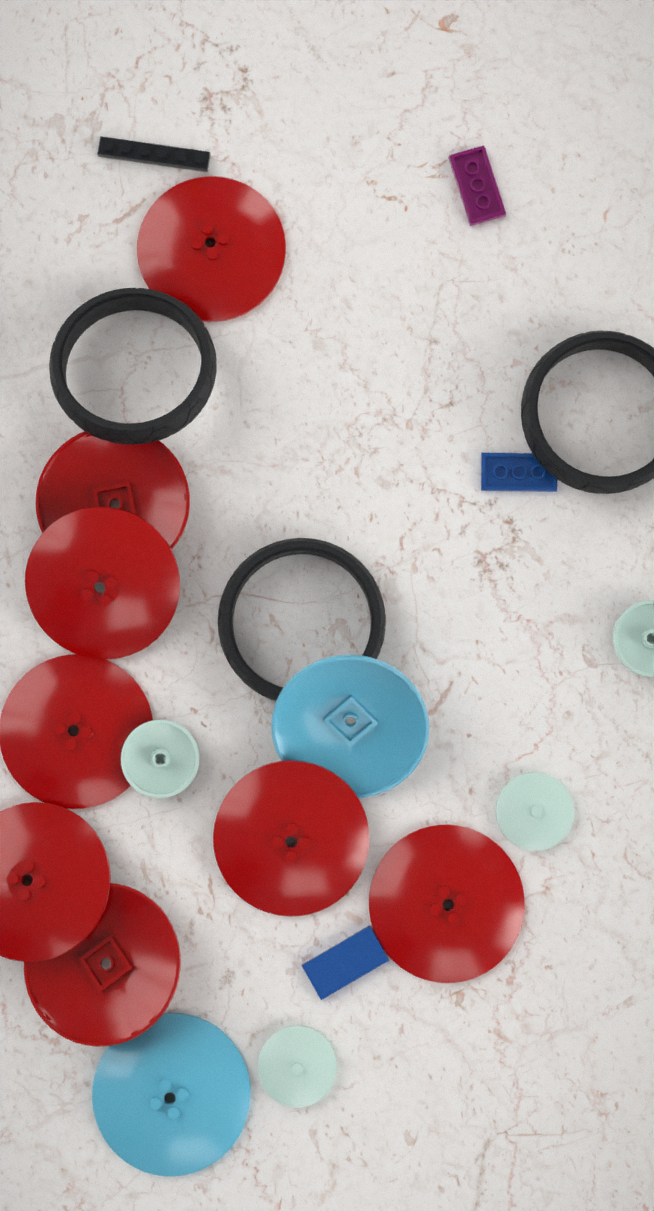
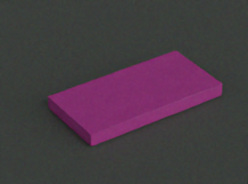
[448,145,506,226]

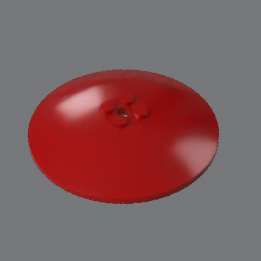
[137,176,286,322]
[36,431,190,550]
[25,507,180,659]
[0,654,153,809]
[213,760,370,916]
[0,802,111,962]
[369,825,525,983]
[24,883,181,1047]

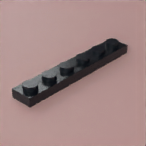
[97,136,211,172]

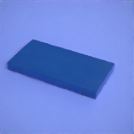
[481,453,557,492]
[302,925,389,1000]

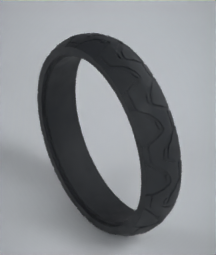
[49,288,217,445]
[521,330,654,494]
[218,538,386,701]

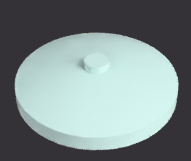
[613,600,654,677]
[121,720,199,798]
[495,772,574,851]
[258,1025,337,1108]

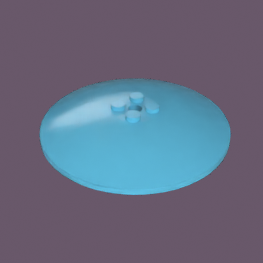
[271,655,429,798]
[92,1013,251,1176]

